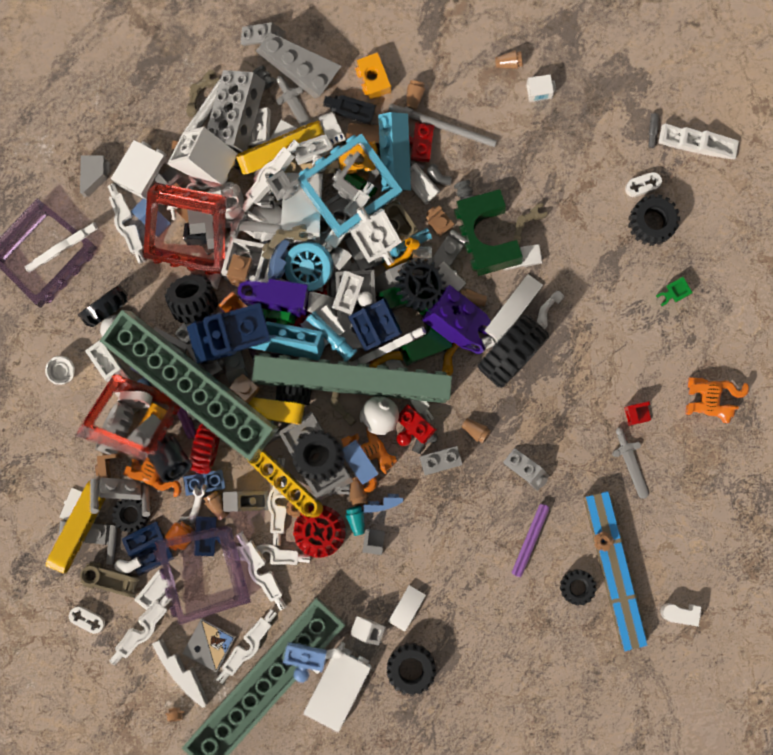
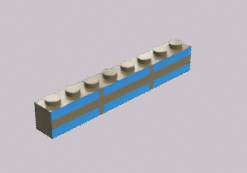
[583,492,649,651]

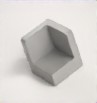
[154,167,185,195]
[362,529,385,555]

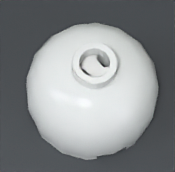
[359,396,399,435]

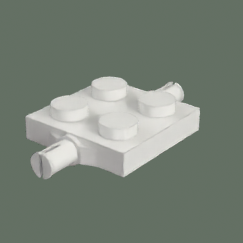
[349,206,401,265]

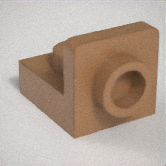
[425,205,455,238]

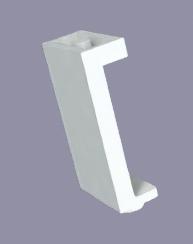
[281,173,323,244]
[303,647,371,732]

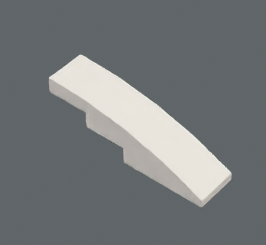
[658,124,739,160]
[485,274,543,341]
[85,340,142,414]
[152,638,209,708]

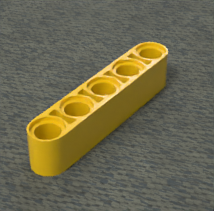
[236,121,325,174]
[248,398,305,425]
[246,450,323,517]
[46,480,106,574]

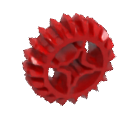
[190,423,220,474]

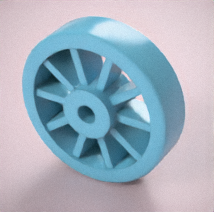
[284,241,333,291]

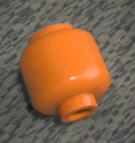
[165,521,194,551]

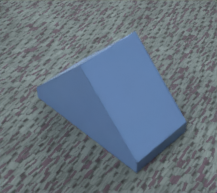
[131,199,171,237]

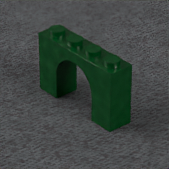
[454,189,523,276]
[376,280,452,367]

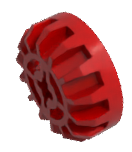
[293,505,346,558]

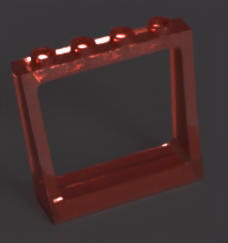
[143,183,227,275]
[75,374,181,461]

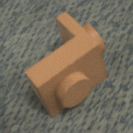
[226,254,253,287]
[230,373,261,403]
[95,453,120,479]

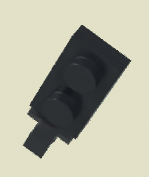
[323,94,376,125]

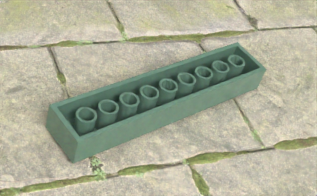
[100,310,279,461]
[253,353,452,403]
[181,597,346,755]

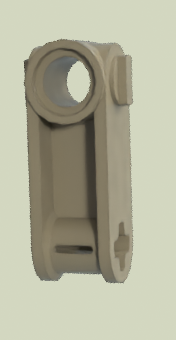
[80,561,141,598]

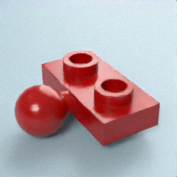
[409,123,434,162]
[396,404,437,446]

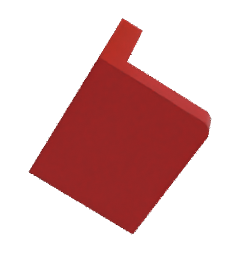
[624,401,651,426]

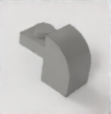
[187,207,221,249]

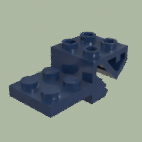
[186,303,271,365]

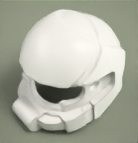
[204,182,244,221]

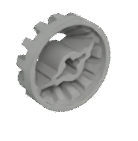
[95,402,134,455]

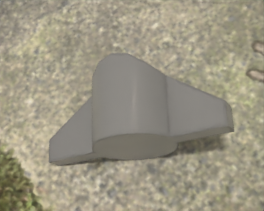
[257,195,275,209]

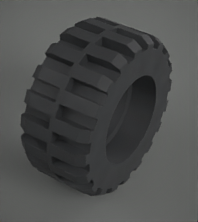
[478,315,550,388]

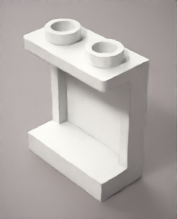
[111,140,169,201]

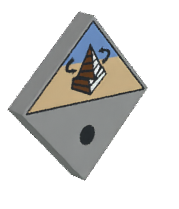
[182,618,236,672]

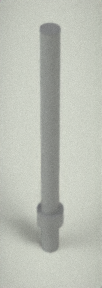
[388,104,497,147]

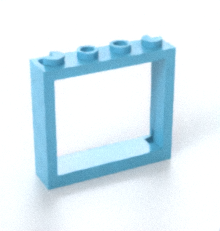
[298,133,403,238]

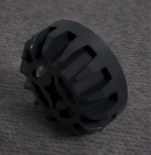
[77,284,128,327]

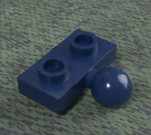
[194,516,232,556]

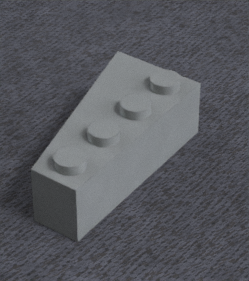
[256,32,341,99]

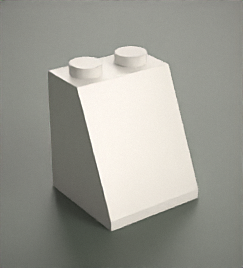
[167,127,238,187]

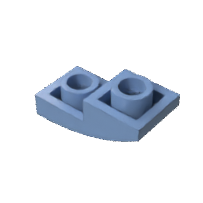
[268,239,290,280]
[342,440,378,485]
[183,470,225,496]
[364,494,403,513]

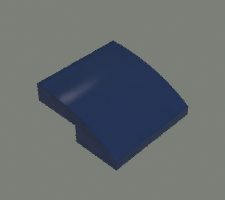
[348,298,402,351]
[122,522,175,576]

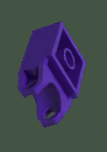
[237,279,309,318]
[422,284,491,354]

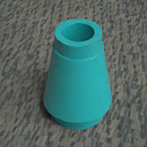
[345,506,365,536]

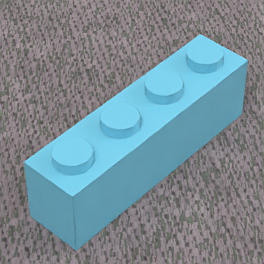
[378,112,411,192]
[251,321,325,361]

